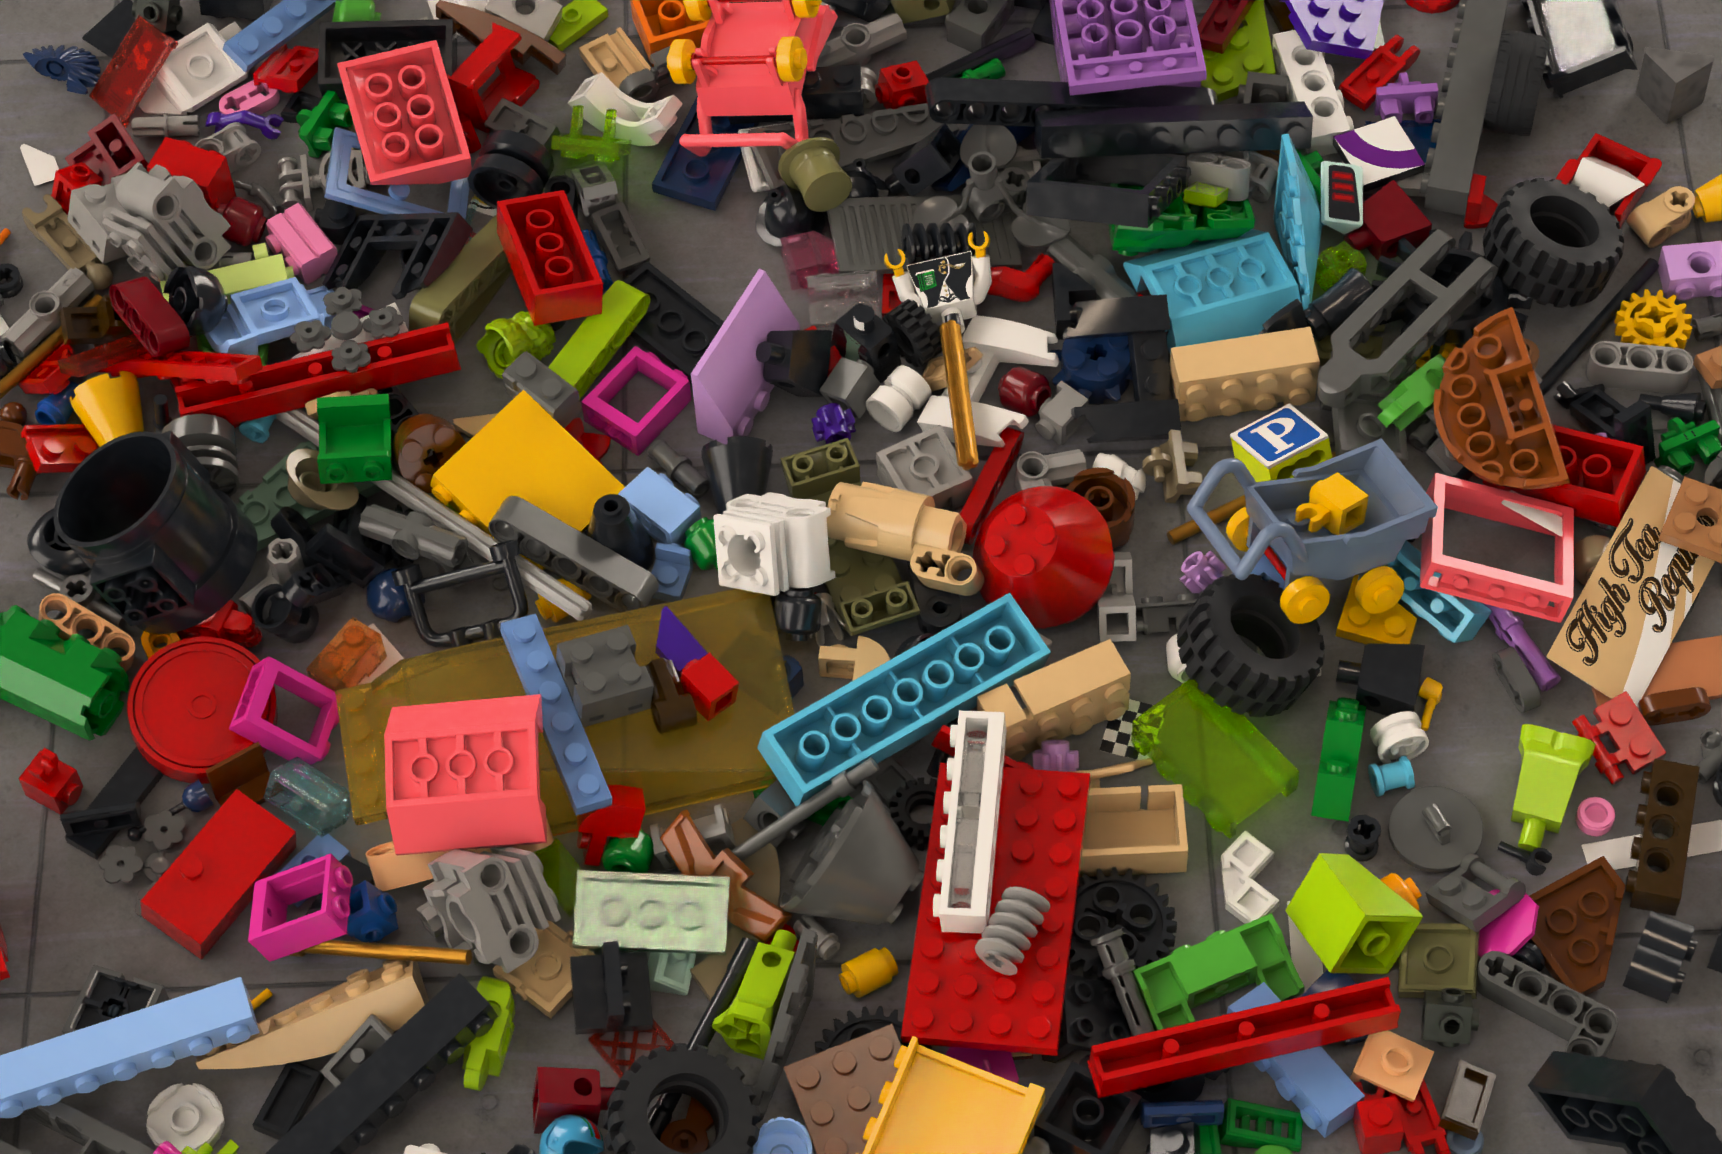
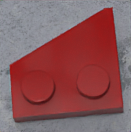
[18,342,77,395]

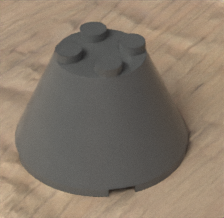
[780,780,924,926]

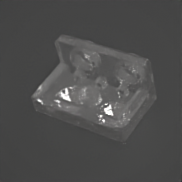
[807,270,880,328]

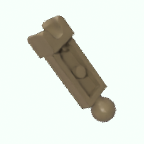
[22,194,113,290]

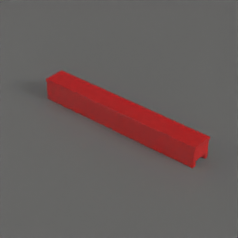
[174,322,461,425]
[1087,977,1401,1098]

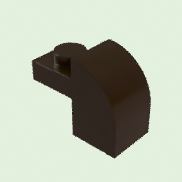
[59,295,136,350]

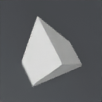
[1571,156,1645,207]

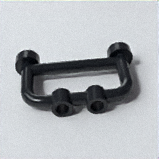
[391,539,529,653]

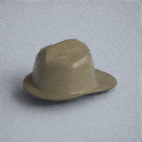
[286,448,359,511]

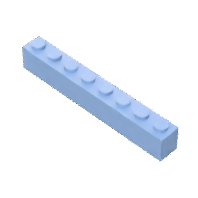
[0,977,260,1119]

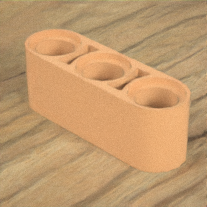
[39,593,135,672]

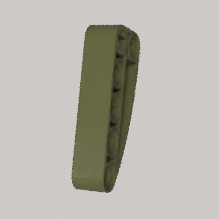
[409,215,512,344]

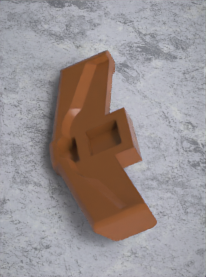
[660,809,793,943]

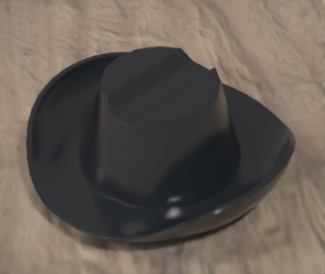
[27,508,91,576]

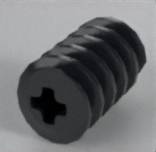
[901,223,976,265]

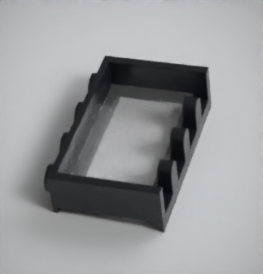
[1521,0,1638,99]

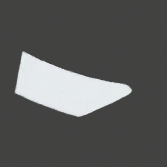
[20,144,59,186]

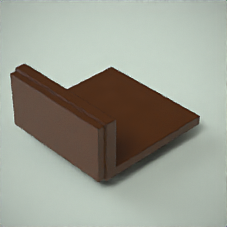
[205,742,281,807]

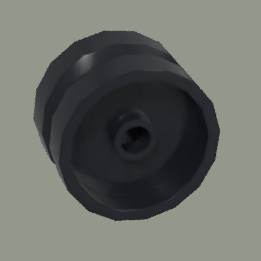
[468,130,554,209]

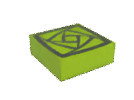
[1183,182,1229,208]

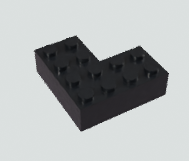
[1528,1051,1722,1154]

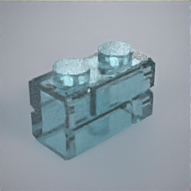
[264,757,355,837]

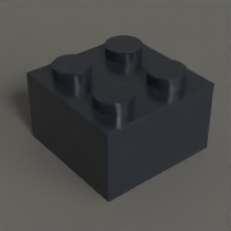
[1034,1061,1142,1154]

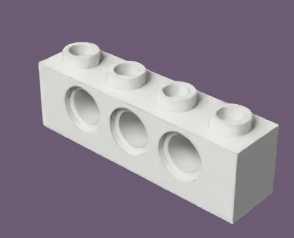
[1272,30,1354,156]

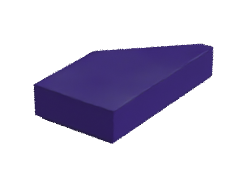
[655,606,708,677]

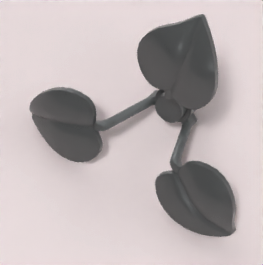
[910,124,1071,248]

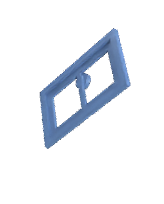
[324,127,469,219]

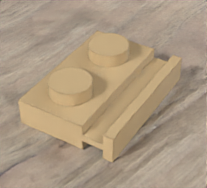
[579,27,651,89]

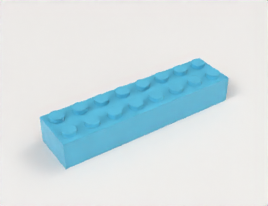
[757,593,1051,807]

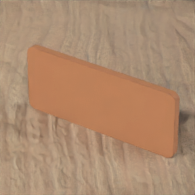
[1591,635,1722,710]

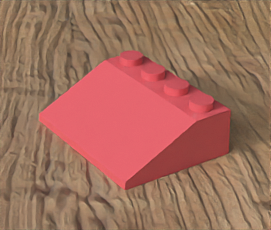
[337,40,472,185]

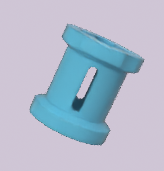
[238,414,277,443]
[1368,755,1415,797]

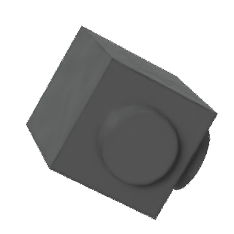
[819,357,882,419]

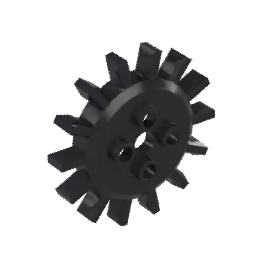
[1371,229,1533,359]

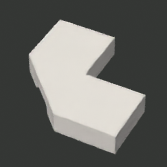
[1220,830,1280,924]

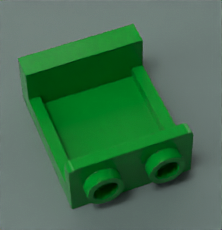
[317,394,392,484]

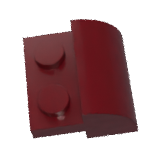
[65,113,148,186]

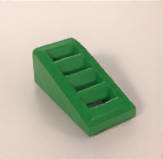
[1218,1098,1303,1152]

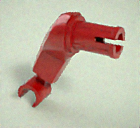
[987,253,1055,302]

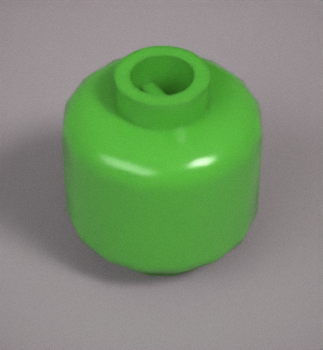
[332,0,381,22]

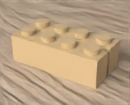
[1170,327,1320,422]
[977,639,1131,761]
[1079,784,1188,877]

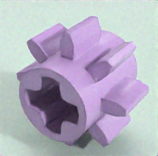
[1180,551,1226,594]
[1033,740,1079,772]

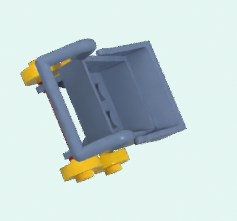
[1187,438,1438,624]

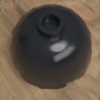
[163,266,228,336]

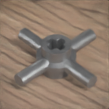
[32,568,126,628]

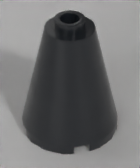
[701,436,773,515]
[586,494,654,571]

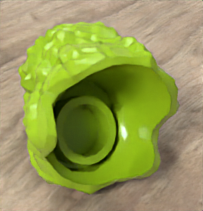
[476,311,556,379]

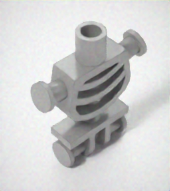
[277,147,371,216]

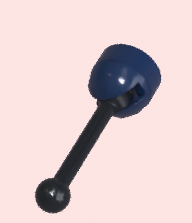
[127,779,214,842]

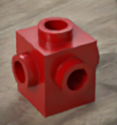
[875,60,929,109]

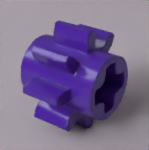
[811,403,856,444]

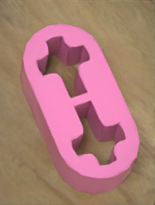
[219,80,280,115]

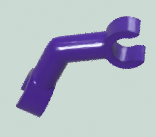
[205,110,284,140]

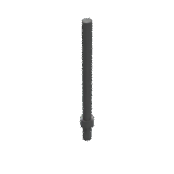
[687,757,879,889]

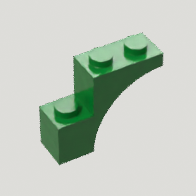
[1311,697,1366,822]

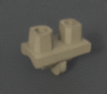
[1142,430,1202,503]

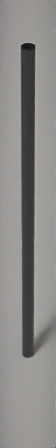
[1406,258,1659,543]

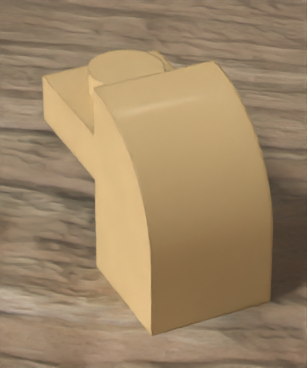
[818,636,890,681]

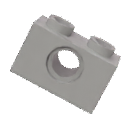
[485,0,563,42]

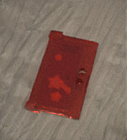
[89,15,179,128]

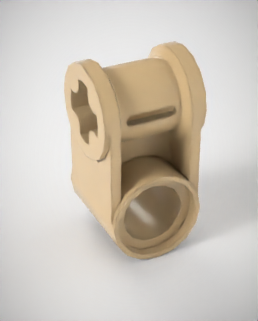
[1627,186,1695,248]

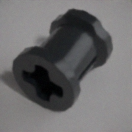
[1344,814,1381,862]

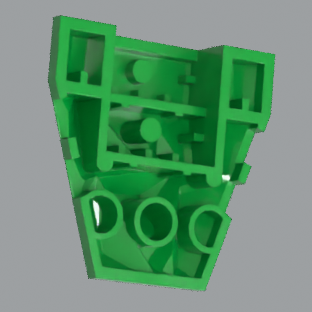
[1109,183,1255,256]

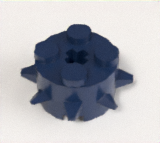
[1050,327,1132,405]

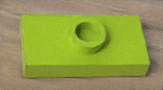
[548,0,609,51]

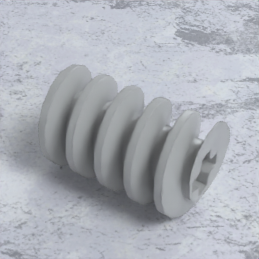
[975,887,1050,975]

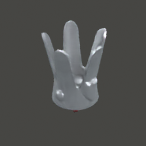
[810,592,845,646]

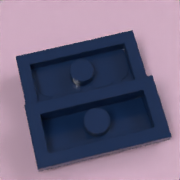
[1140,1099,1224,1128]

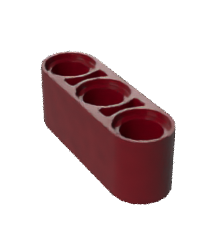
[109,276,190,357]

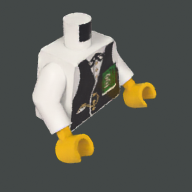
[884,231,992,334]

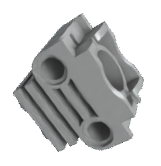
[101,162,231,282]
[423,846,562,973]

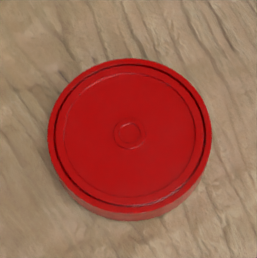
[127,637,278,784]

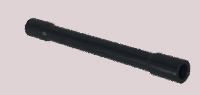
[647,937,758,1141]

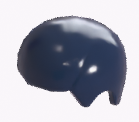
[366,568,425,623]

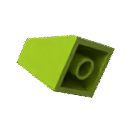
[1285,853,1423,974]

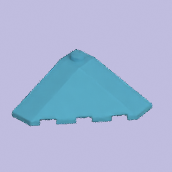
[1273,134,1325,310]

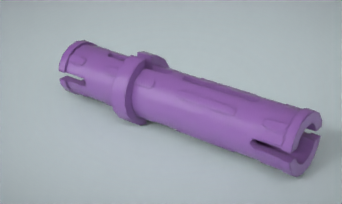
[1484,604,1561,692]

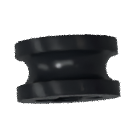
[0,263,23,298]

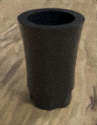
[1304,267,1375,342]

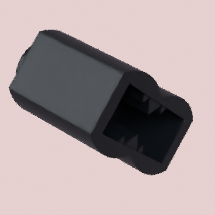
[1623,910,1698,1003]

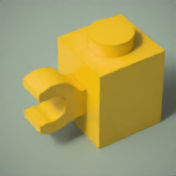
[1295,472,1369,535]

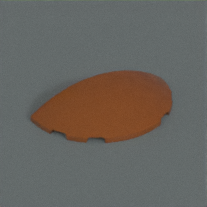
[1433,307,1570,489]

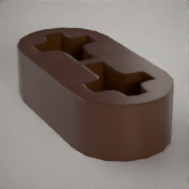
[1637,687,1711,726]

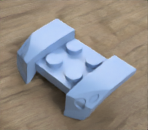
[204,277,336,355]

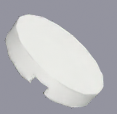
[146,1083,225,1152]

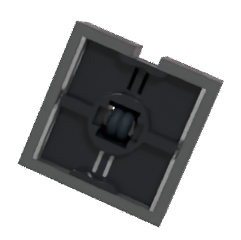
[62,965,169,1034]

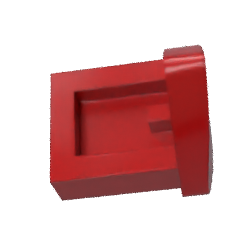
[1463,174,1498,229]

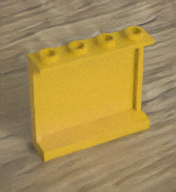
[430,390,625,570]
[856,1036,1045,1154]

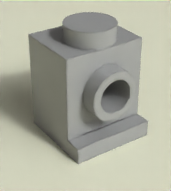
[1035,381,1089,446]

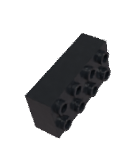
[318,19,457,100]

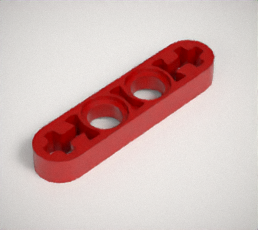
[960,427,1024,545]

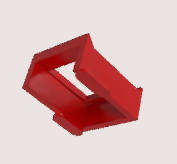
[447,22,540,133]
[1556,133,1662,228]

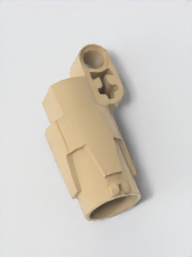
[827,481,984,596]

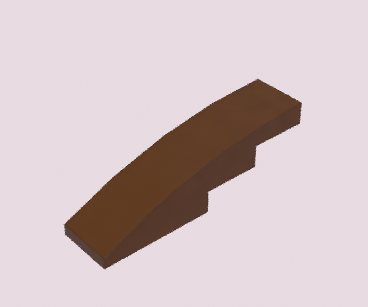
[436,0,566,75]

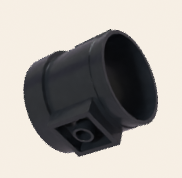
[54,431,258,634]

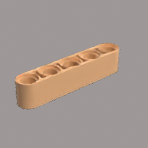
[365,816,554,891]

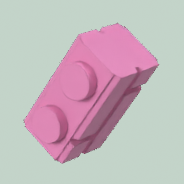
[265,203,338,285]

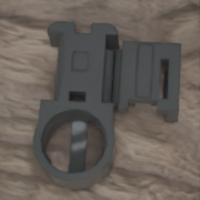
[619,46,686,103]

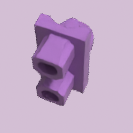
[1374,72,1438,124]

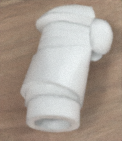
[1093,452,1146,501]

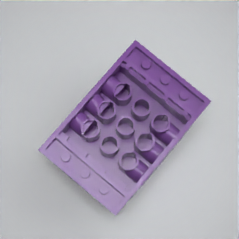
[1049,0,1206,96]

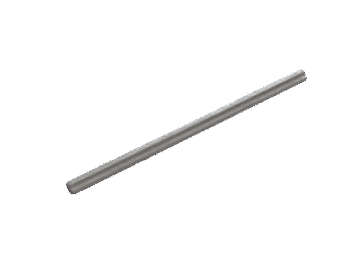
[276,409,593,621]

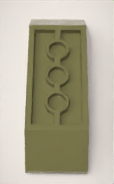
[780,438,920,636]

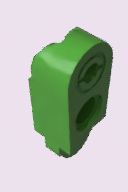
[1377,353,1446,432]

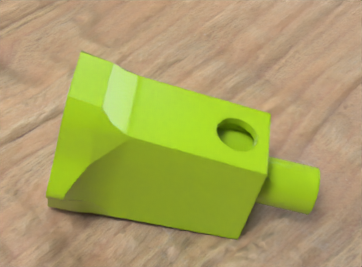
[1511,724,1596,852]
[712,930,797,1060]

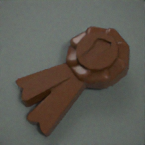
[660,1097,714,1154]

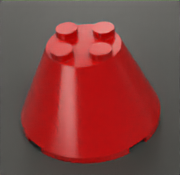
[973,486,1115,630]

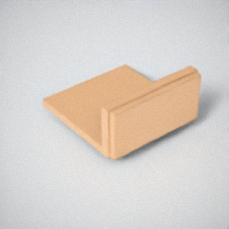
[1350,1030,1434,1102]

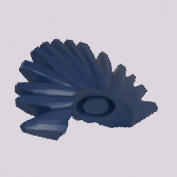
[23,45,101,95]

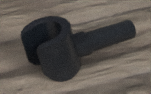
[1553,381,1605,409]
[1498,841,1552,876]

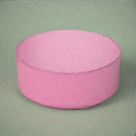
[1576,797,1615,836]

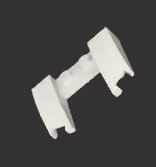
[917,315,1059,447]

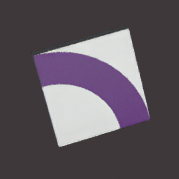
[1333,116,1425,193]

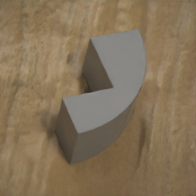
[1096,552,1136,642]

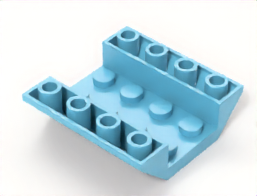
[1123,229,1301,355]

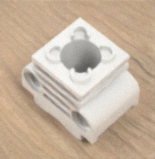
[713,492,836,596]

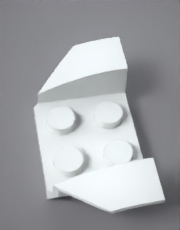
[134,21,249,116]

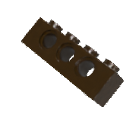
[1625,758,1700,916]

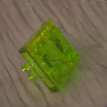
[551,105,632,162]

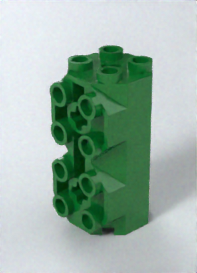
[0,605,130,741]

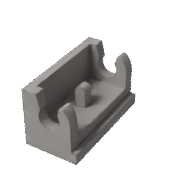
[650,804,736,869]

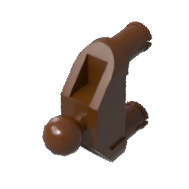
[0,402,41,500]

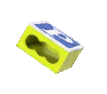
[1230,403,1333,482]

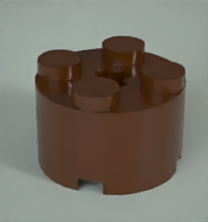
[392,413,466,493]
[1065,467,1135,549]

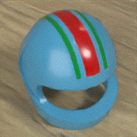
[539,1114,604,1154]

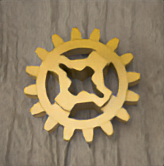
[1614,289,1692,349]

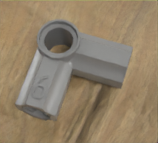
[1014,449,1086,492]
[239,538,305,617]

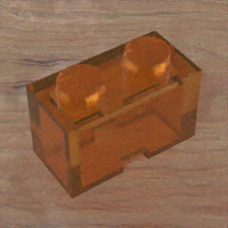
[306,617,387,708]

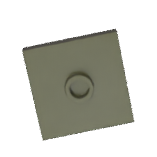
[1398,923,1480,999]

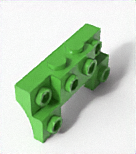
[1133,913,1305,1031]

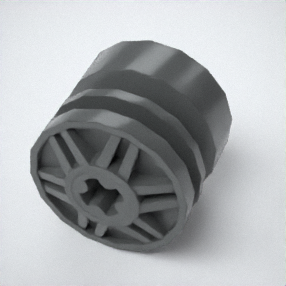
[161,414,240,497]

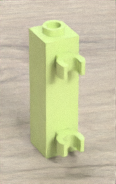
[160,243,295,304]

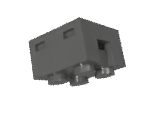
[556,625,654,727]

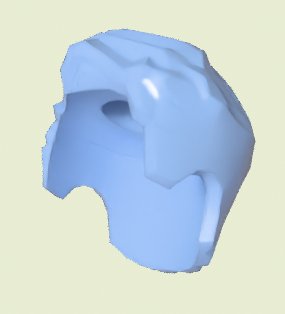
[752,1117,814,1154]

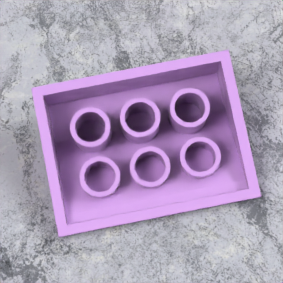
[691,269,800,444]

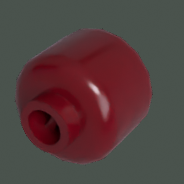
[217,196,268,247]
[998,366,1052,417]

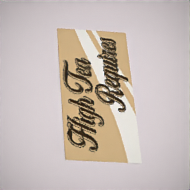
[1546,466,1716,706]

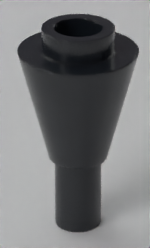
[1639,392,1707,425]

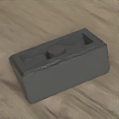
[320,1014,395,1088]

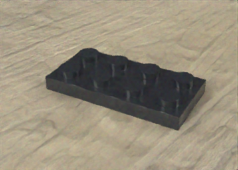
[623,261,724,384]

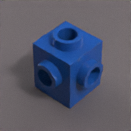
[347,880,398,943]

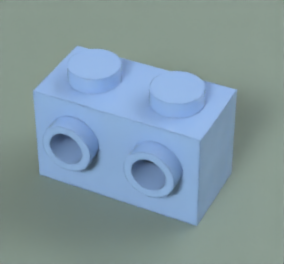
[618,467,701,545]

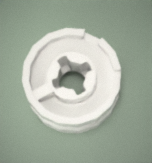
[1370,711,1429,764]

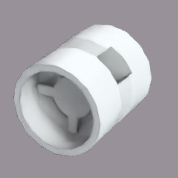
[866,365,931,432]

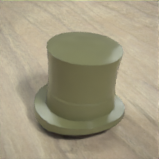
[778,137,852,212]

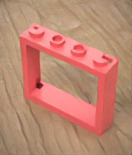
[1420,473,1574,623]

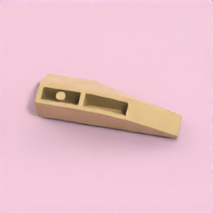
[196,959,429,1070]

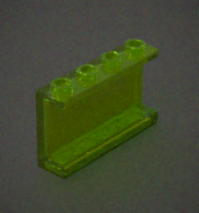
[1131,679,1300,839]

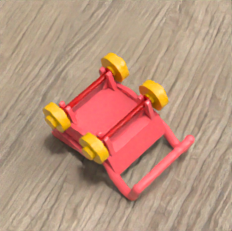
[667,0,838,157]

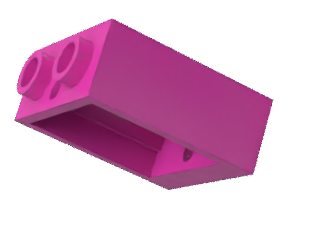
[581,346,692,456]
[229,656,344,769]
[248,853,353,962]

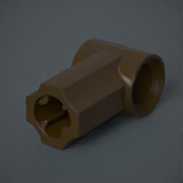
[646,657,698,734]

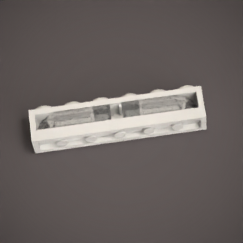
[933,710,1007,934]

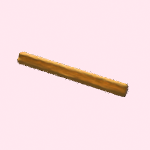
[940,320,979,471]

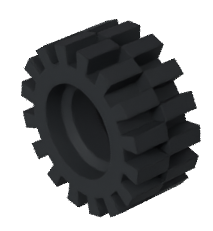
[883,299,943,367]
[890,777,937,851]

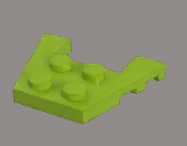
[1201,0,1276,102]

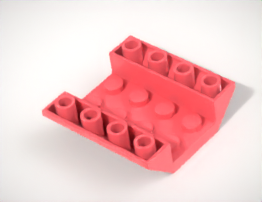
[384,694,547,856]

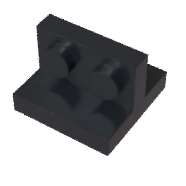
[570,941,653,1035]

